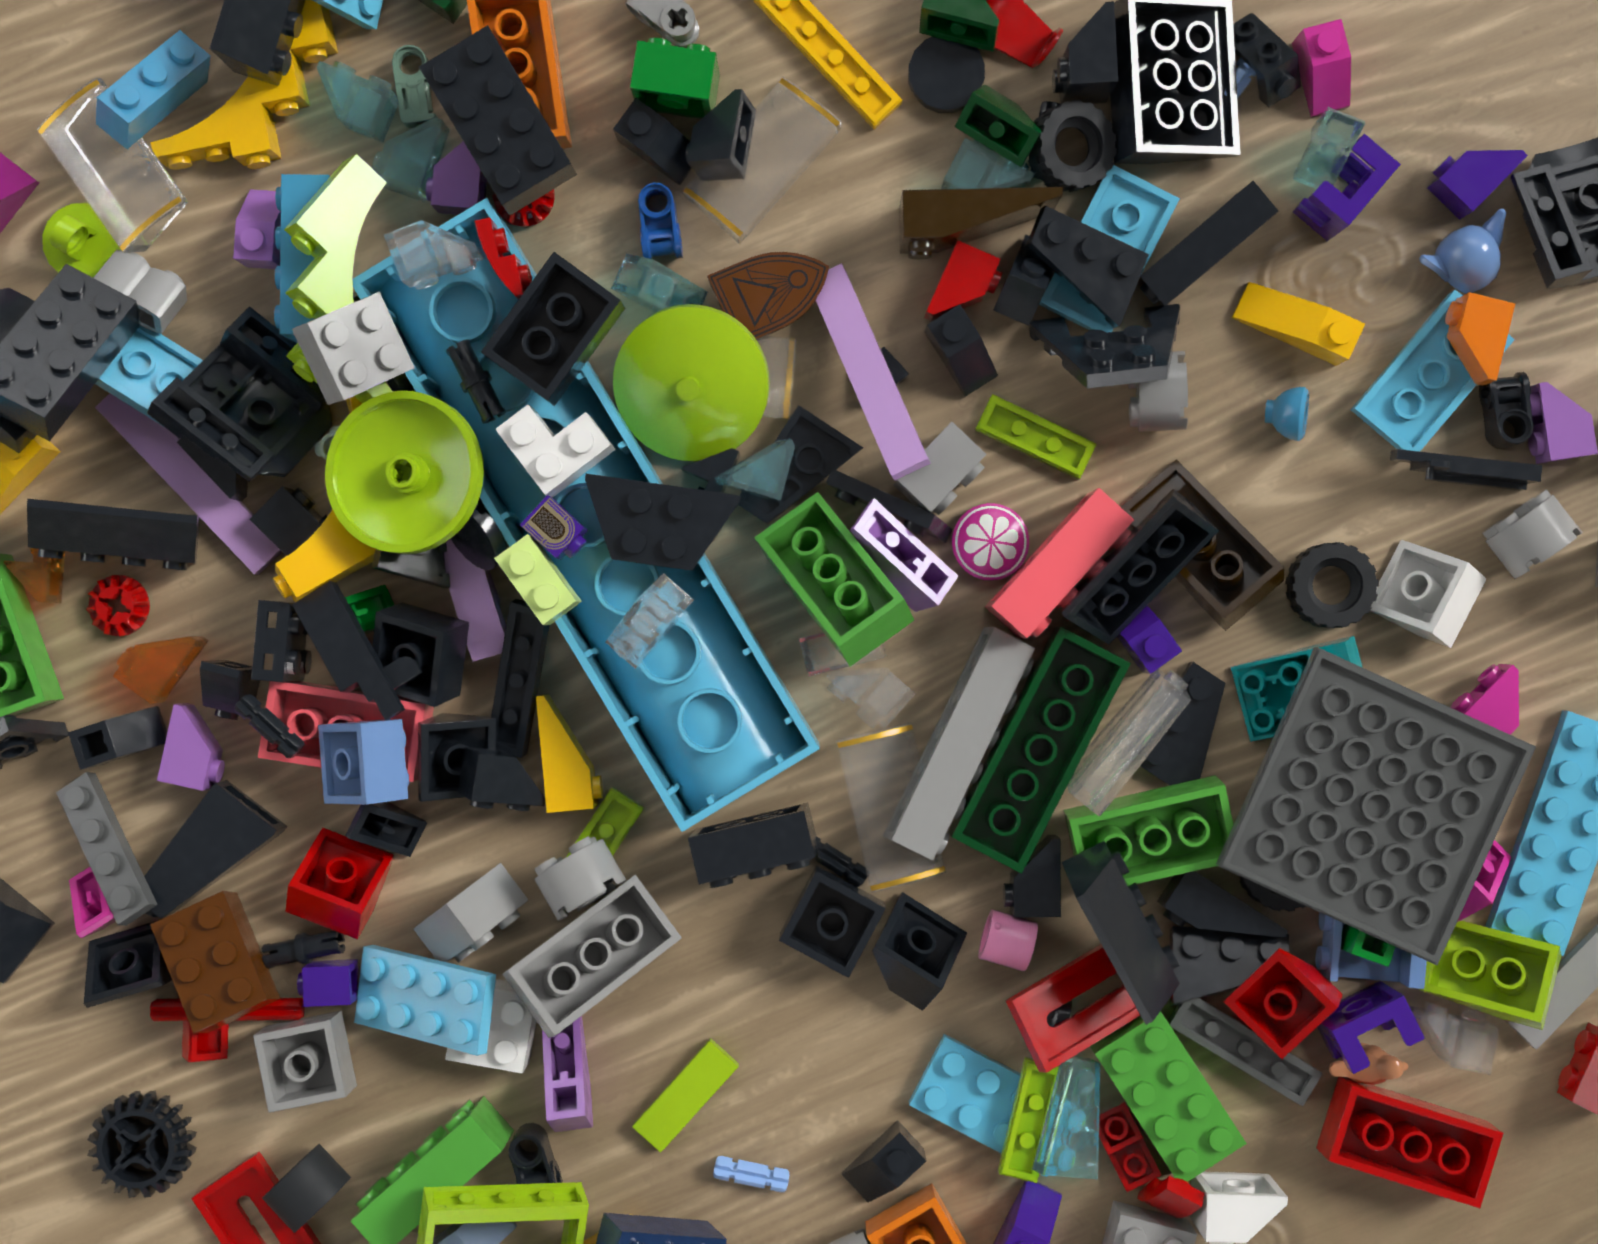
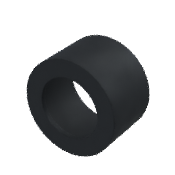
[262,1144,351,1233]

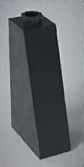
[1140,181,1279,306]
[144,780,288,918]

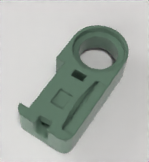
[392,45,439,128]

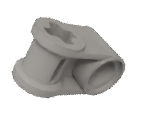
[625,0,700,48]

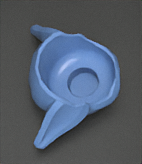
[1419,209,1507,294]

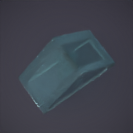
[715,439,795,500]

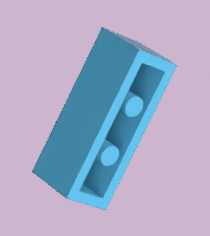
[96,30,211,149]

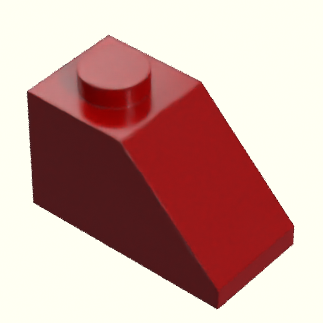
[924,240,1003,321]

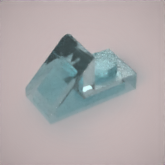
[1293,107,1365,189]

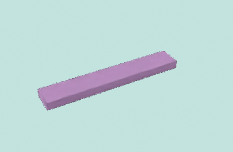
[816,263,931,481]
[95,393,282,575]

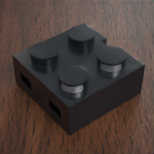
[251,600,312,682]

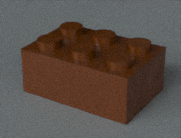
[150,891,281,1034]

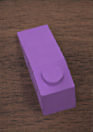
[850,499,958,612]
[542,1016,593,1132]

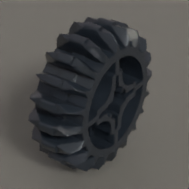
[87,1090,197,1198]

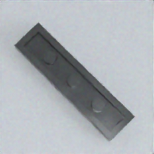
[56,772,158,926]
[1168,998,1323,1107]

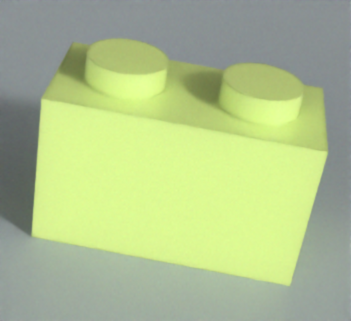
[494,534,582,625]

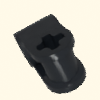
[1479,372,1534,449]
[508,1123,563,1184]

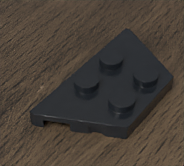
[585,474,741,571]

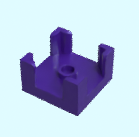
[1293,133,1401,242]
[1317,981,1425,1074]

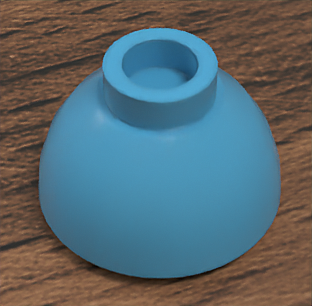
[1265,387,1309,441]

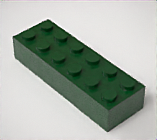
[948,627,1131,874]

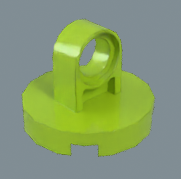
[42,203,124,278]

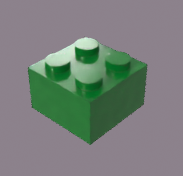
[630,37,720,119]

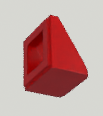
[182,1021,229,1062]

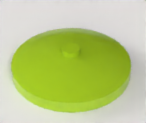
[613,304,770,461]
[325,391,484,554]

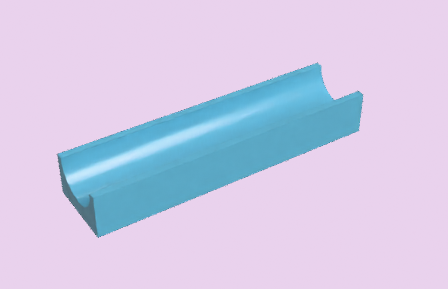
[352,198,820,832]

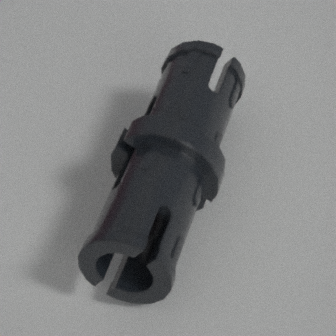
[446,339,506,424]
[262,930,345,969]

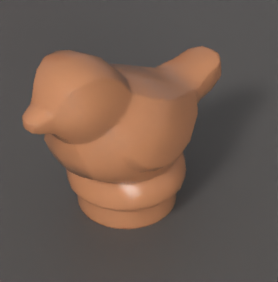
[1329,1043,1408,1085]

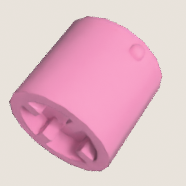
[978,909,1038,971]

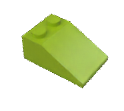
[1419,920,1561,1030]

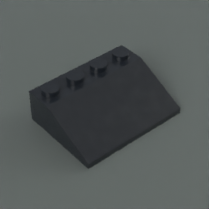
[1110,0,1241,164]

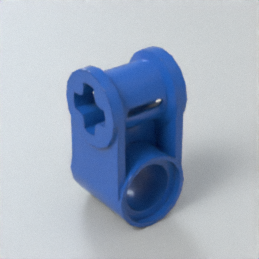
[638,182,683,262]

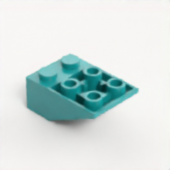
[1231,636,1363,742]

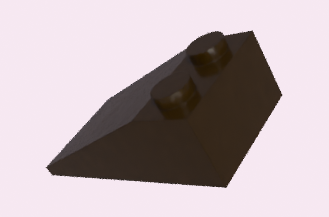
[899,187,1063,260]
[1121,459,1284,631]

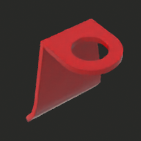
[986,0,1063,69]

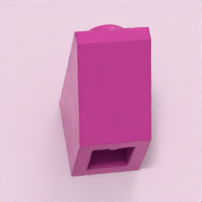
[1450,664,1519,735]

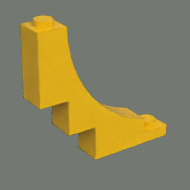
[272,381,388,602]

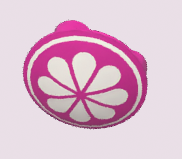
[952,503,1029,580]

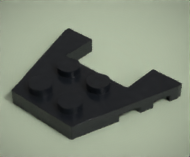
[1029,304,1180,389]

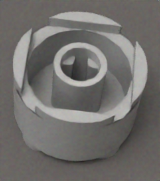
[1128,351,1188,432]
[1482,490,1583,579]
[534,836,626,921]

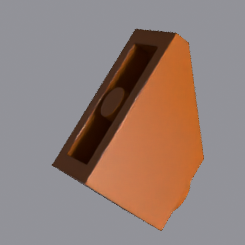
[1445,292,1516,386]

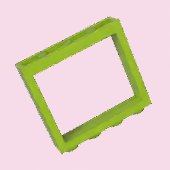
[417,1182,589,1244]

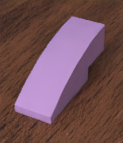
[444,539,506,662]

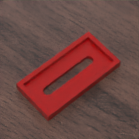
[1005,944,1140,1073]
[191,1151,321,1244]

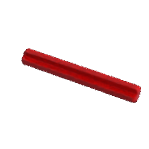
[150,997,305,1021]

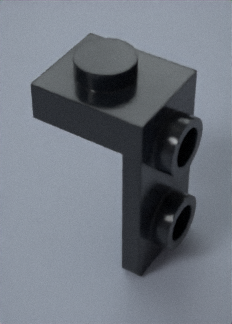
[1233,13,1301,108]

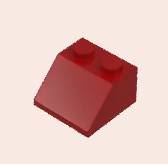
[285,827,394,940]
[1223,948,1343,1059]
[1557,1022,1598,1115]

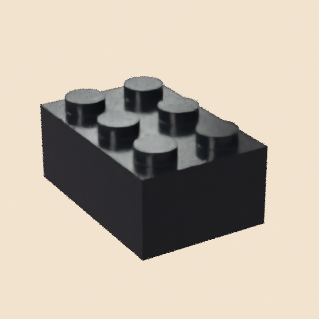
[481,252,626,406]
[688,803,819,888]

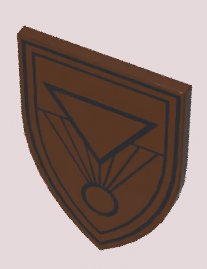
[707,252,829,340]

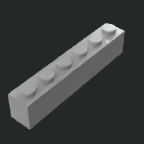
[883,627,1035,861]

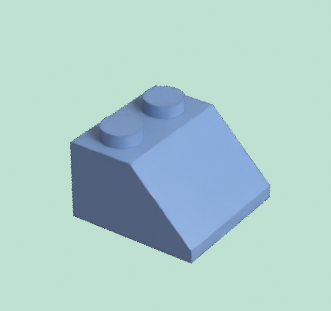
[318,719,409,805]

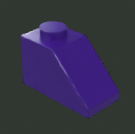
[1427,150,1528,220]
[1117,606,1182,674]
[993,1180,1062,1244]

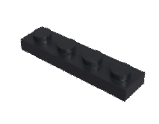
[491,599,550,758]

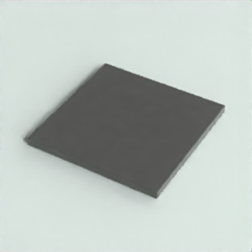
[1216,647,1536,965]

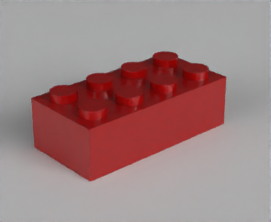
[1316,1077,1504,1209]

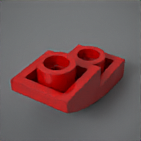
[475,217,532,300]
[1090,1102,1162,1193]
[1137,1176,1205,1218]

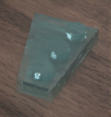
[1032,1056,1100,1180]

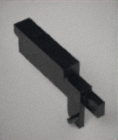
[1390,449,1542,491]
[292,581,423,720]

